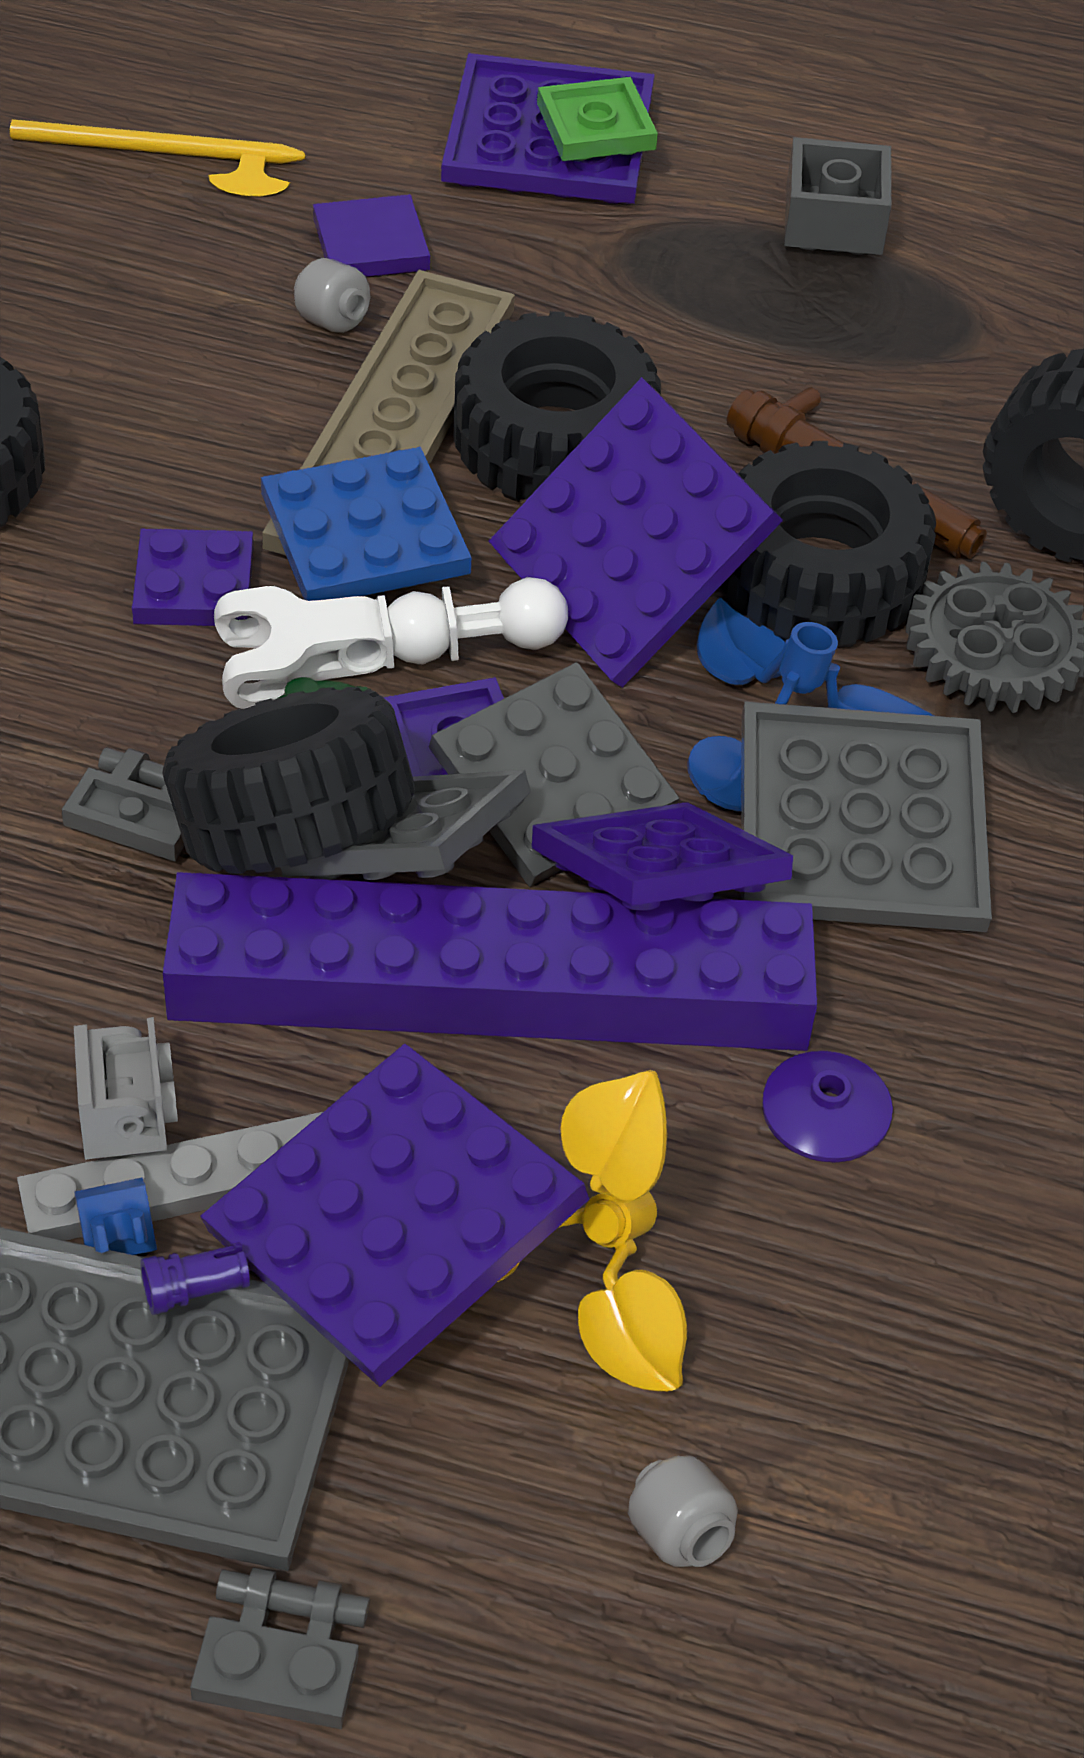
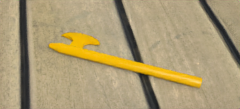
[10,119,306,196]

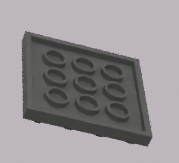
[741,702,992,932]

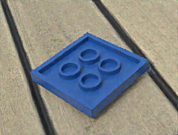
[261,447,472,601]

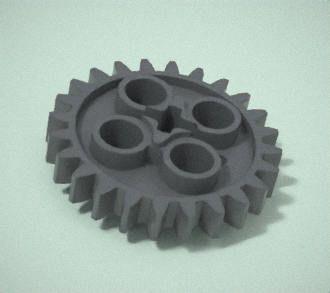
[905,561,1084,712]

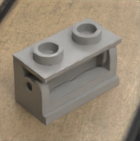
[74,1017,178,1160]

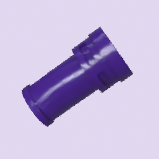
[140,1242,250,1315]

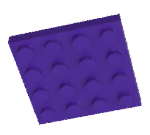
[441,53,655,204]
[488,377,783,688]
[200,1043,589,1387]

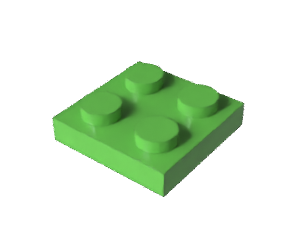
[537,77,658,161]

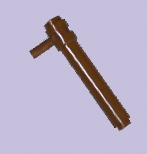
[727,387,987,559]

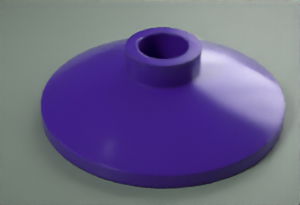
[762,1051,893,1163]

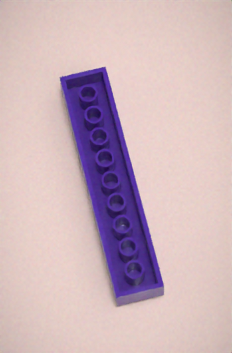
[163,872,817,1051]

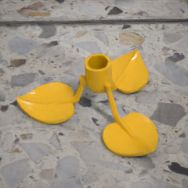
[498,1070,687,1391]

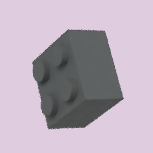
[784,137,891,255]

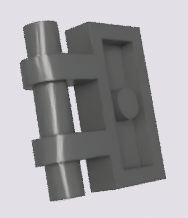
[62,747,185,861]
[190,1567,370,1729]

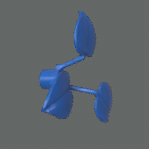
[687,598,934,811]

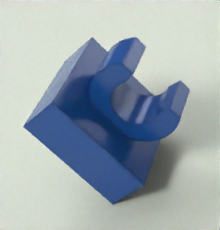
[74,1177,157,1255]

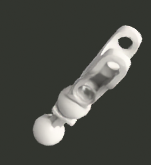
[214,577,568,709]

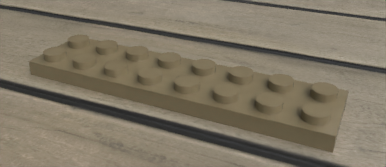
[262,270,515,555]

